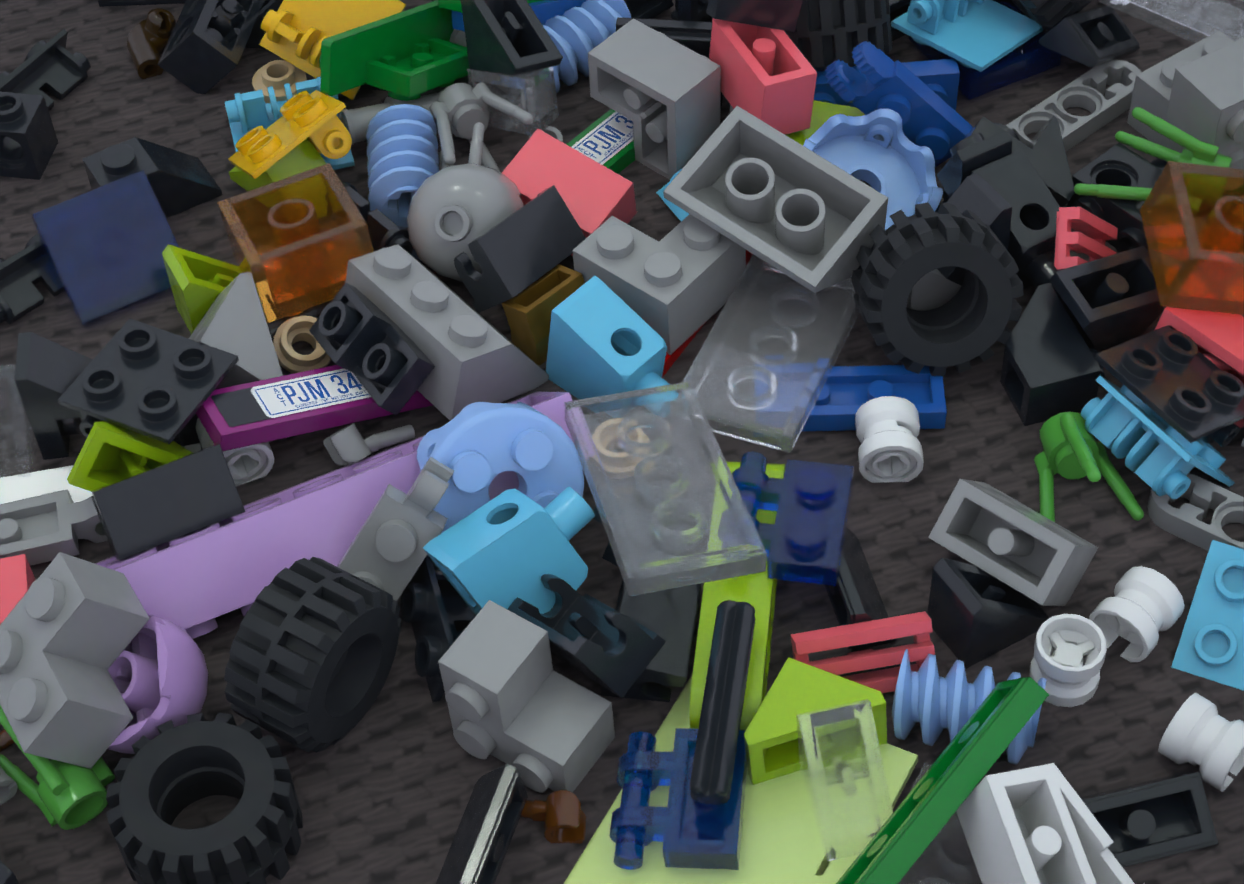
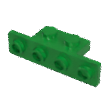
[319,0,477,101]

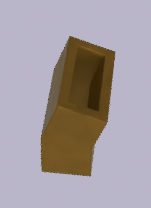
[502,264,585,366]

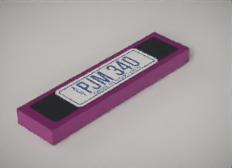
[196,365,433,452]

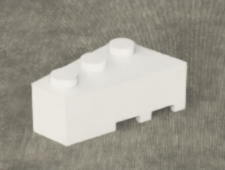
[956,763,1145,884]

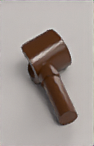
[520,790,586,843]

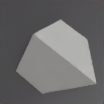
[188,272,283,389]

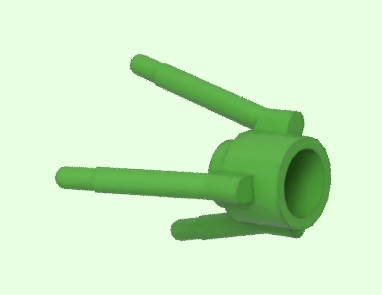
[1074,107,1233,210]
[1034,412,1144,522]
[0,705,115,830]

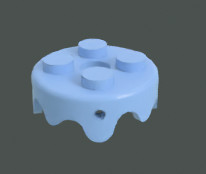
[803,108,943,230]
[417,401,584,533]

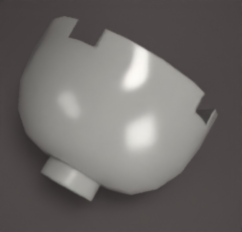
[407,163,524,282]

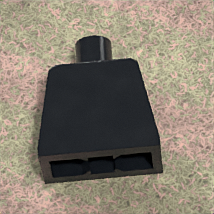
[971,149,1073,299]

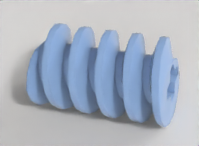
[533,0,632,95]
[366,104,439,228]
[892,649,1047,765]

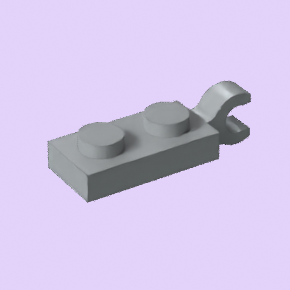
[337,457,454,601]
[0,489,108,566]

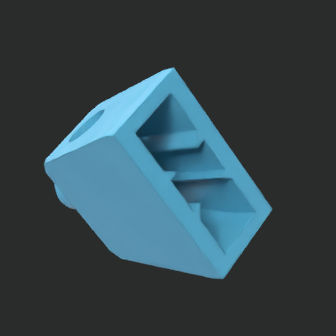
[546,275,683,424]
[423,487,595,615]

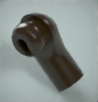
[127,8,176,79]

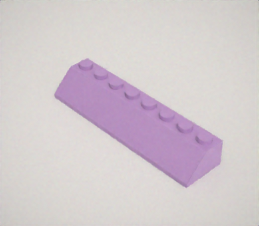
[94,391,596,639]

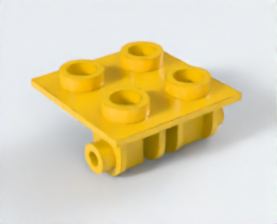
[259,0,406,100]
[228,90,352,179]

